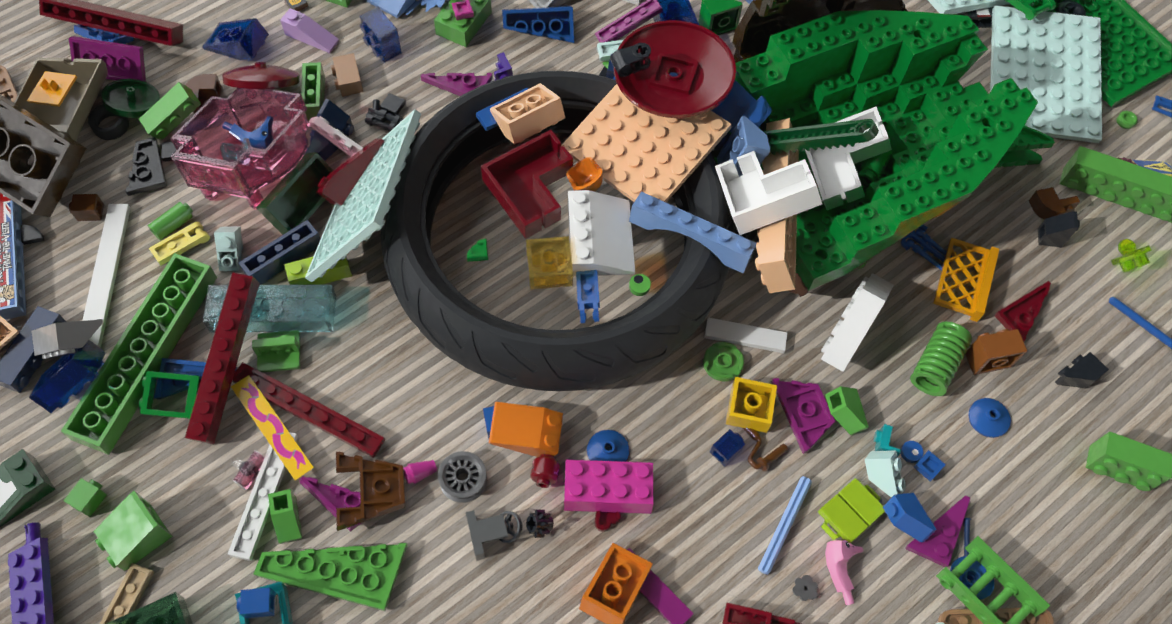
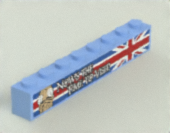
[0,193,26,320]

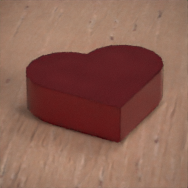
[594,511,621,532]

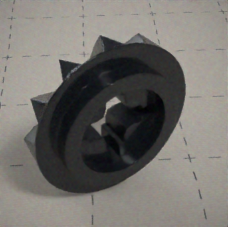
[1056,0,1086,16]

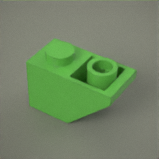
[825,386,869,435]
[268,489,302,544]

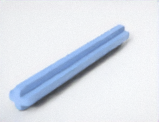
[758,476,812,575]

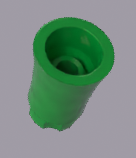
[858,150,892,186]

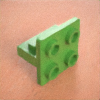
[252,330,300,372]

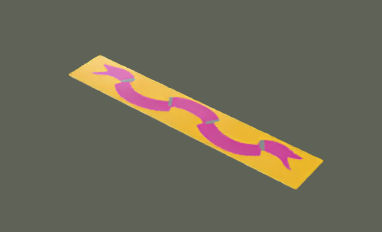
[231,375,314,480]

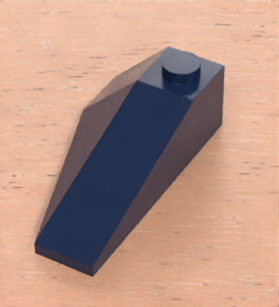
[301,99,354,161]

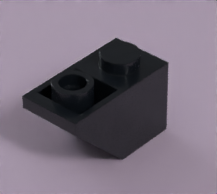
[1037,211,1080,248]
[1055,352,1109,389]

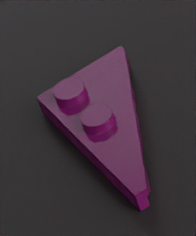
[420,73,493,96]
[299,476,361,532]
[905,495,970,567]

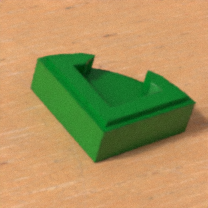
[467,238,488,262]

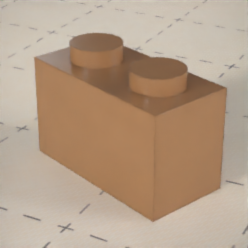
[331,53,363,97]

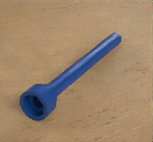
[1109,297,1172,349]

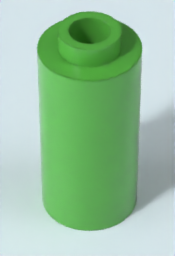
[147,202,193,241]

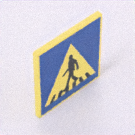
[1129,159,1172,177]

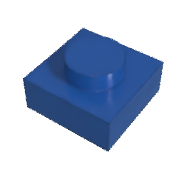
[914,450,946,481]

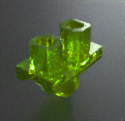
[1111,239,1152,272]

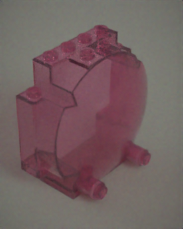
[170,88,310,210]

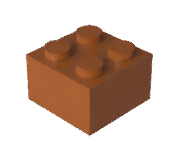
[965,329,1027,375]

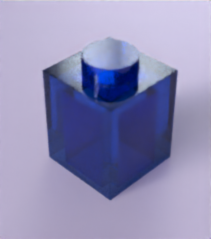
[710,429,745,467]

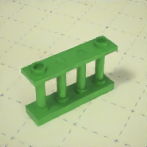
[936,536,1050,624]

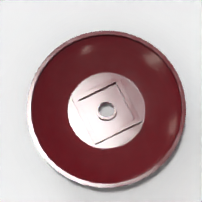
[614,20,736,118]

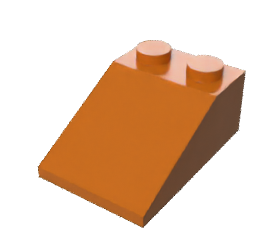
[489,402,563,457]
[579,543,653,624]

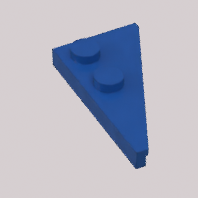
[154,358,237,399]

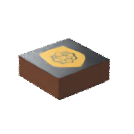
[284,0,308,11]

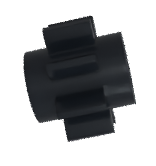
[526,509,554,538]

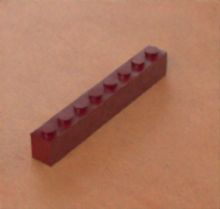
[39,0,183,46]
[185,272,260,445]

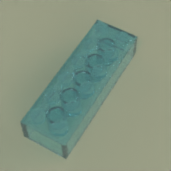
[203,285,336,333]

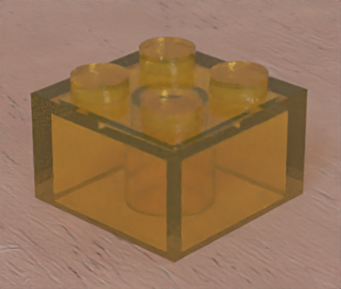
[526,236,573,290]

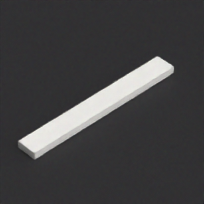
[81,204,131,348]

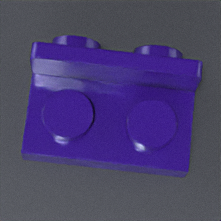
[494,52,513,80]

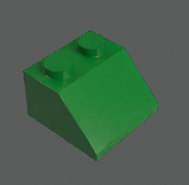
[698,0,743,35]

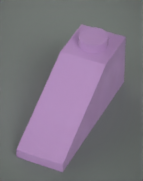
[280,8,339,53]

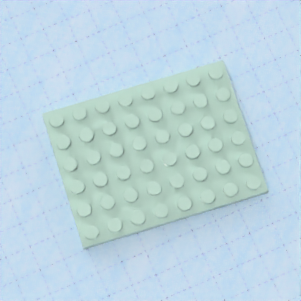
[990,6,1102,143]
[305,109,421,282]

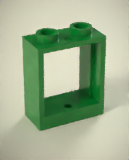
[139,371,202,419]

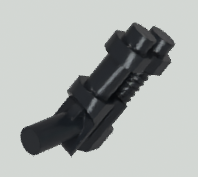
[365,99,403,133]

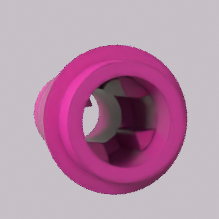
[403,460,437,484]

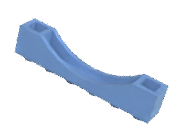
[629,192,756,274]

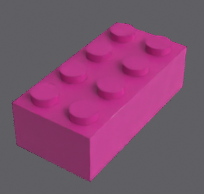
[564,460,653,514]

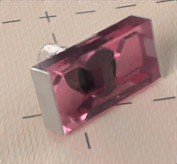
[232,450,265,490]

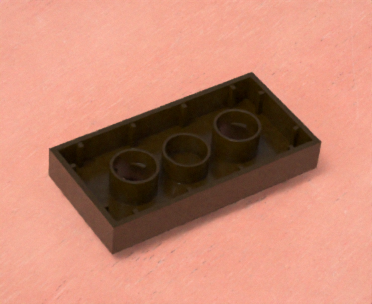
[0,94,87,217]

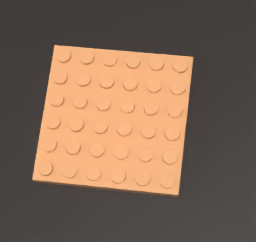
[561,84,731,203]

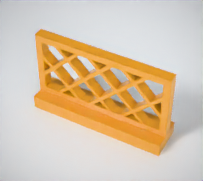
[933,237,999,322]

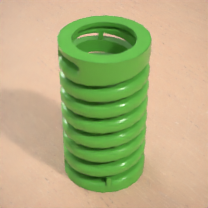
[910,321,972,396]

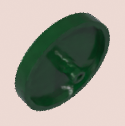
[101,79,160,118]

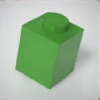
[64,478,107,517]

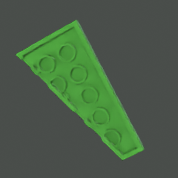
[254,543,407,611]

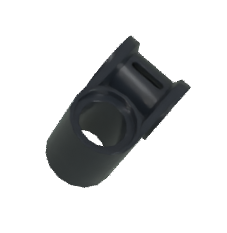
[610,43,651,77]

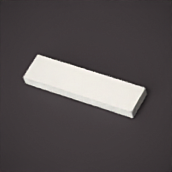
[704,317,787,353]

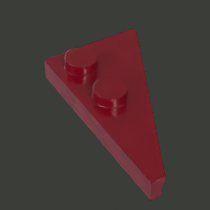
[994,281,1051,342]

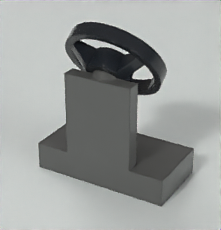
[466,510,522,561]

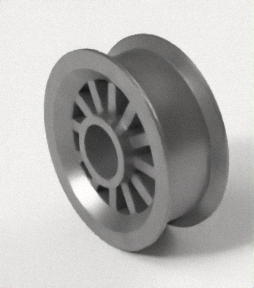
[438,451,487,503]

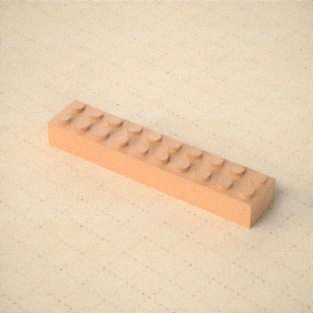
[755,118,799,293]

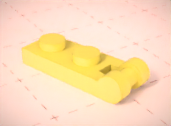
[149,222,210,266]

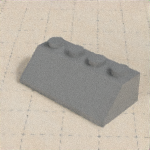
[32,319,103,359]

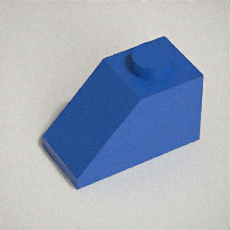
[883,493,937,543]

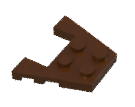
[336,452,405,531]

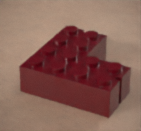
[481,130,573,239]

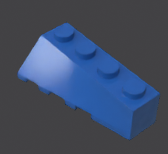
[502,6,574,43]

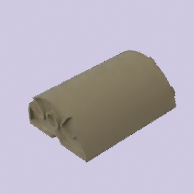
[14,57,108,141]

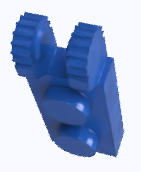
[576,270,600,323]

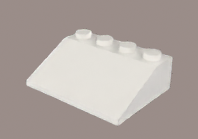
[568,190,635,276]

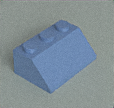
[717,116,771,177]

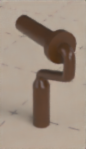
[743,428,788,471]

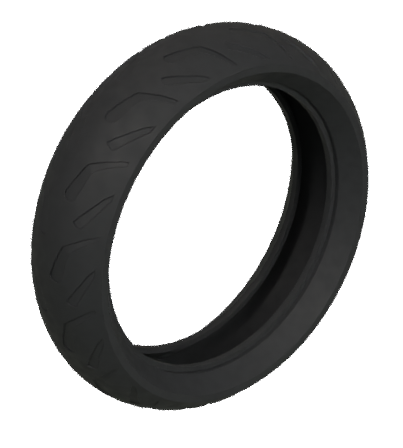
[380,71,734,391]

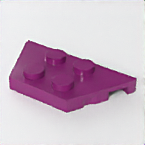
[771,378,835,454]

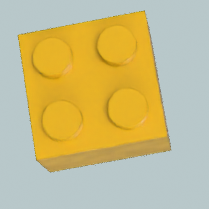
[725,377,777,433]

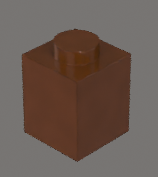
[69,194,104,221]

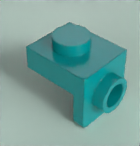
[873,424,901,457]

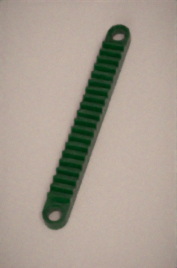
[711,119,879,158]

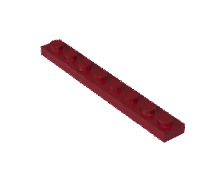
[232,362,385,458]

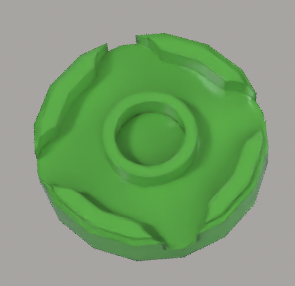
[703,342,744,382]

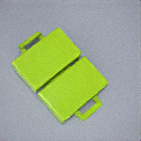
[818,478,885,544]

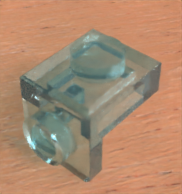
[220,138,254,165]

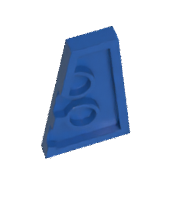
[74,24,134,44]

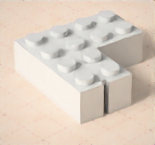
[805,107,892,210]
[715,151,822,235]
[821,273,894,372]

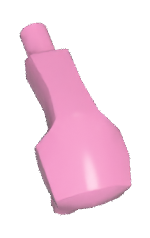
[825,540,864,605]

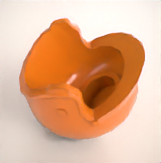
[566,157,603,192]

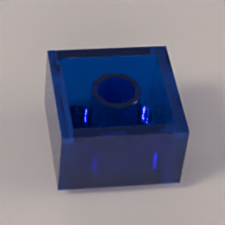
[360,7,402,62]

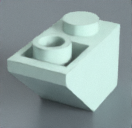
[214,226,243,271]
[865,451,906,497]

